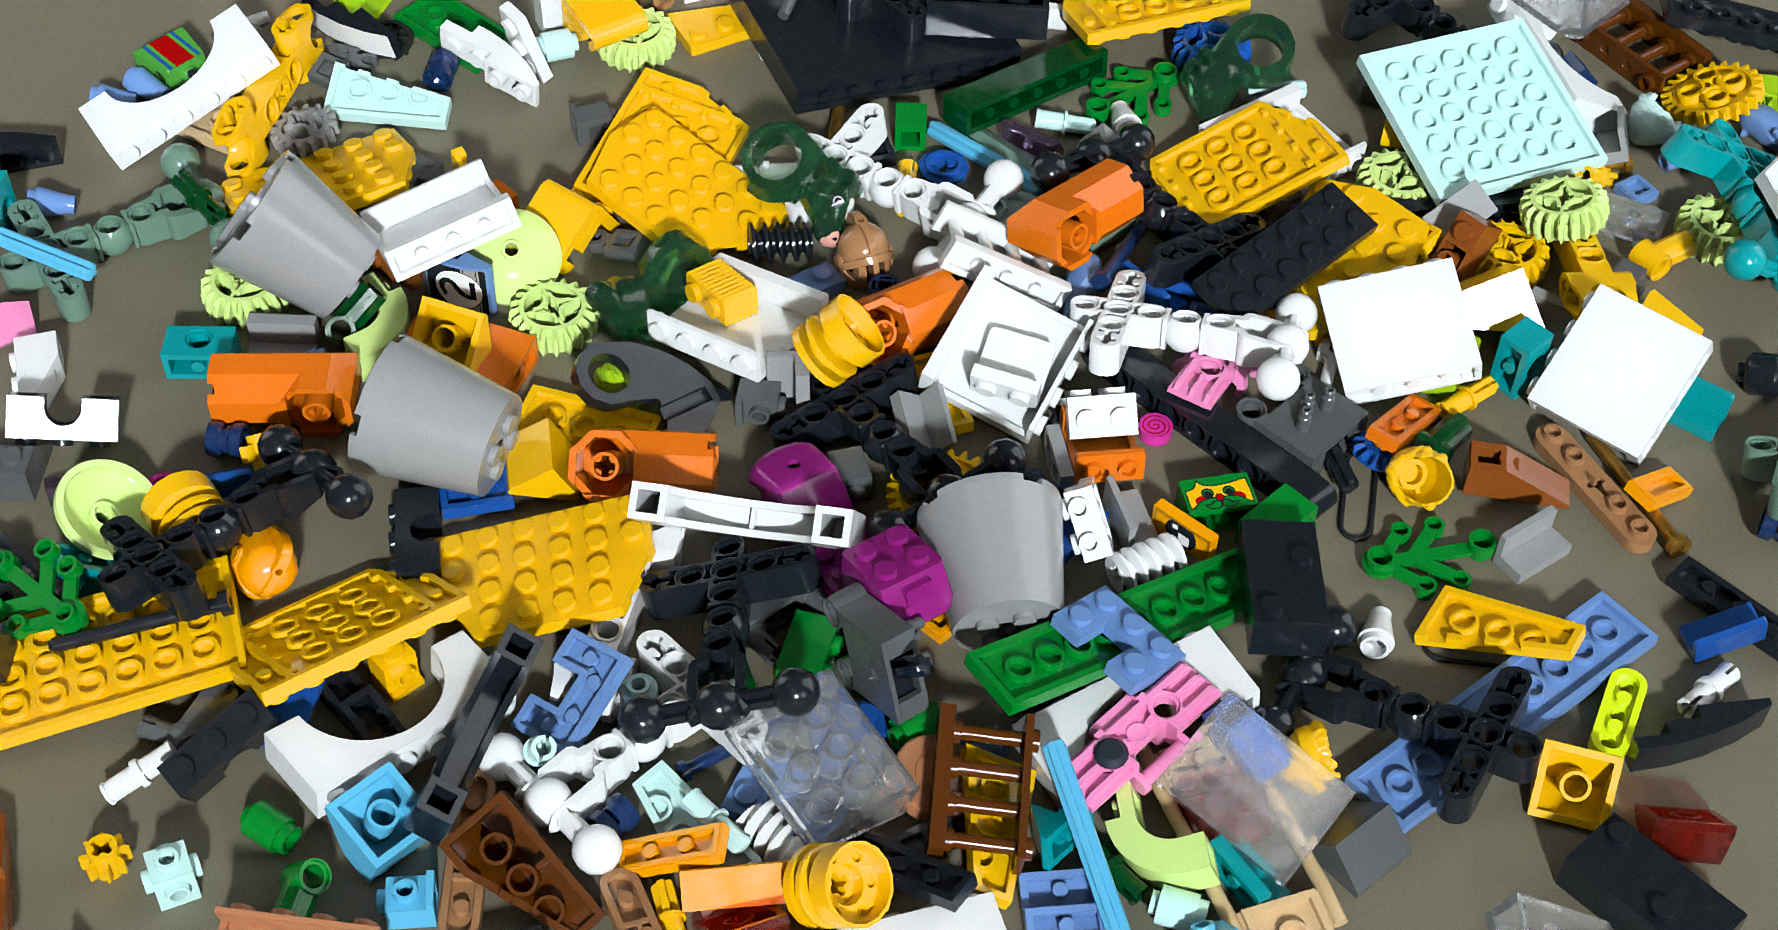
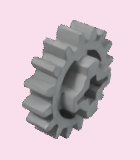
[270,103,340,158]

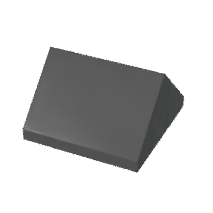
[1305,800,1412,899]

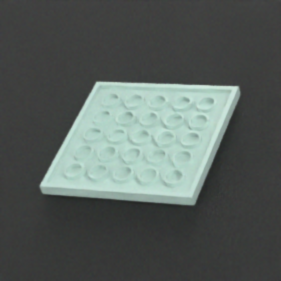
[1356,18,1608,206]

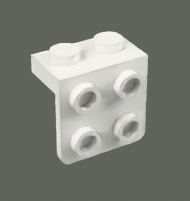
[970,327,1056,409]
[1057,386,1139,440]

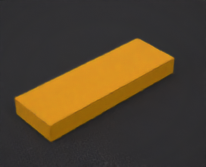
[615,821,730,878]
[679,860,789,913]

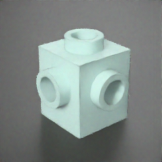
[139,839,204,911]

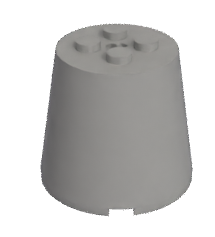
[208,150,381,319]
[348,334,522,497]
[916,472,1064,651]

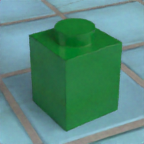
[894,102,927,151]

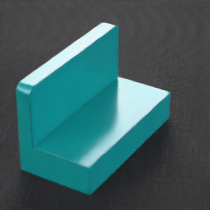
[1668,376,1735,443]
[1210,835,1291,909]

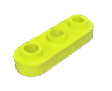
[1588,668,1648,757]

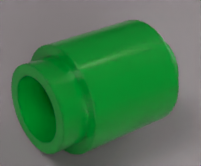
[887,701,940,750]
[240,800,302,855]

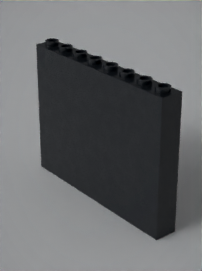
[731,0,1022,115]

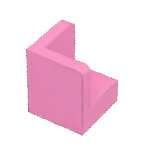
[0,301,37,348]

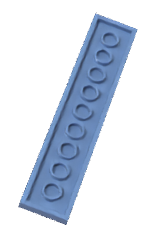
[1344,591,1659,834]

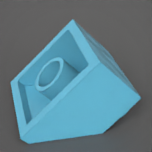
[324,761,427,884]

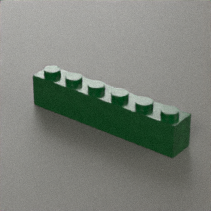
[943,37,1108,137]

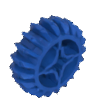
[1170,19,1252,86]

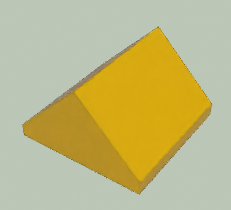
[412,295,492,372]
[505,417,579,502]
[1527,738,1624,831]

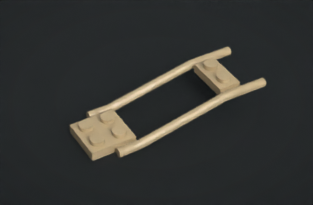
[1137,736,1348,930]

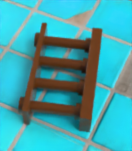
[1570,0,1713,102]
[925,703,1041,875]

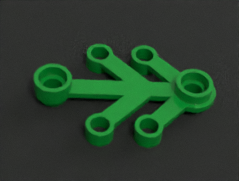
[1085,62,1180,126]
[1361,516,1497,600]
[0,538,89,640]

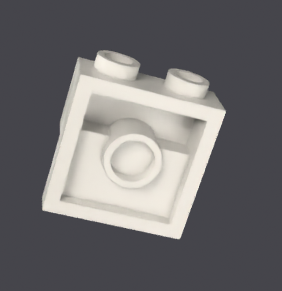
[1062,475,1114,563]

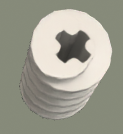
[1105,533,1188,593]
[735,799,809,862]

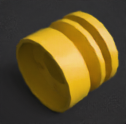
[792,294,885,388]
[141,470,228,560]
[783,841,893,929]

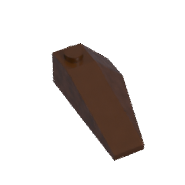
[438,791,607,930]

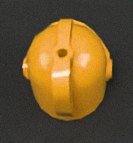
[230,524,298,600]

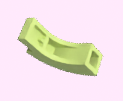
[343,272,411,382]
[1105,780,1221,891]

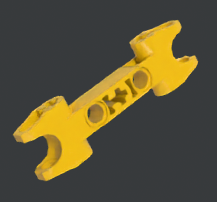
[211,3,325,179]
[1525,185,1638,320]

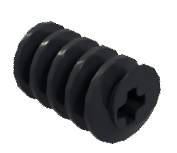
[747,221,813,263]

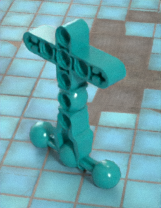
[1660,118,1778,292]

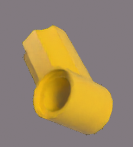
[1628,230,1696,281]

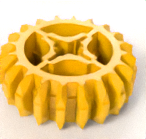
[1470,218,1551,289]

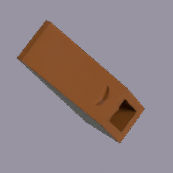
[1432,210,1503,282]
[1462,440,1570,509]

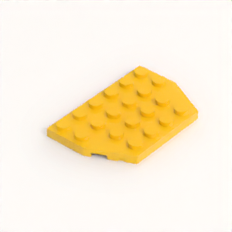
[1062,0,1251,45]
[573,67,750,205]
[1150,101,1350,224]
[586,106,789,262]
[219,128,417,217]
[1264,179,1429,340]
[435,494,656,649]
[230,568,472,707]

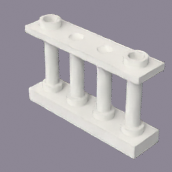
[931,200,1072,313]

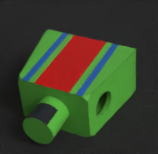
[133,27,206,91]

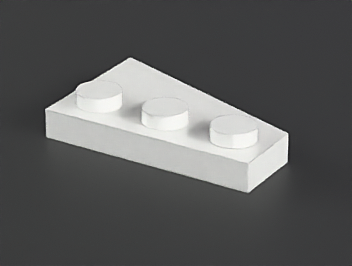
[499,1,553,83]

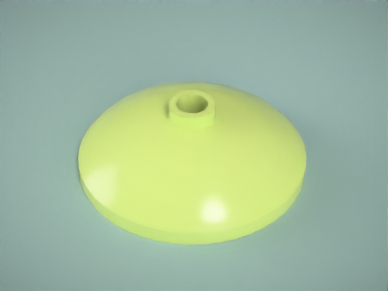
[462,208,562,306]
[53,459,154,560]

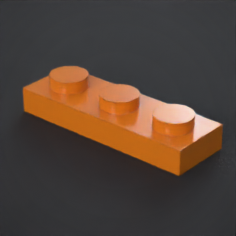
[1365,393,1442,455]

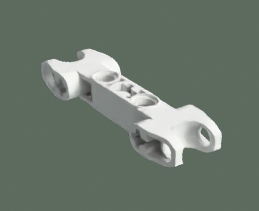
[549,526,686,724]

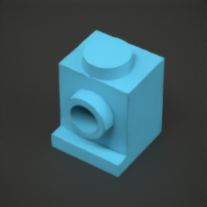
[376,870,439,930]

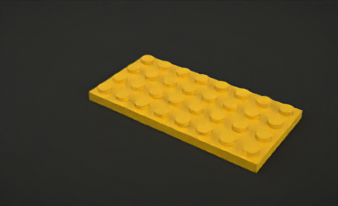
[0,555,248,751]

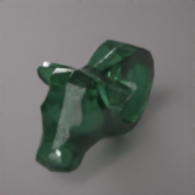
[1180,13,1296,125]
[585,229,712,344]

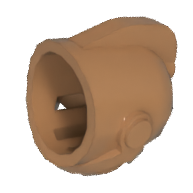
[834,210,894,288]

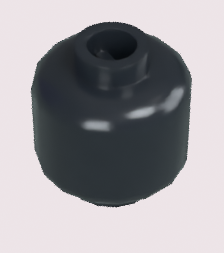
[1737,352,1778,397]

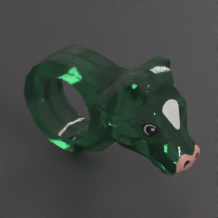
[742,121,863,248]

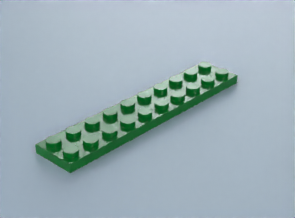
[963,547,1244,716]

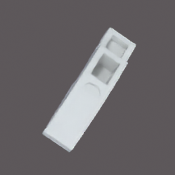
[440,20,539,107]

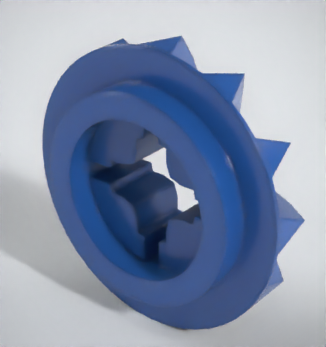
[919,149,969,185]
[1351,431,1404,472]

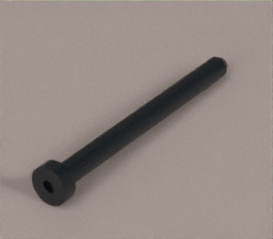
[48,589,235,653]

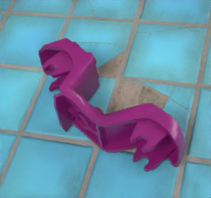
[747,442,953,623]

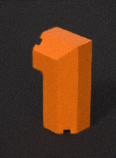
[1007,158,1144,271]
[856,267,969,369]
[207,353,361,437]
[568,427,719,502]

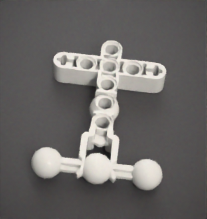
[783,103,1024,276]
[1069,269,1318,401]
[479,629,771,875]

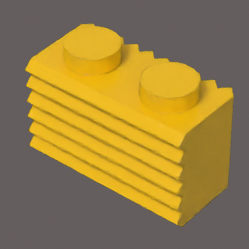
[685,258,758,327]

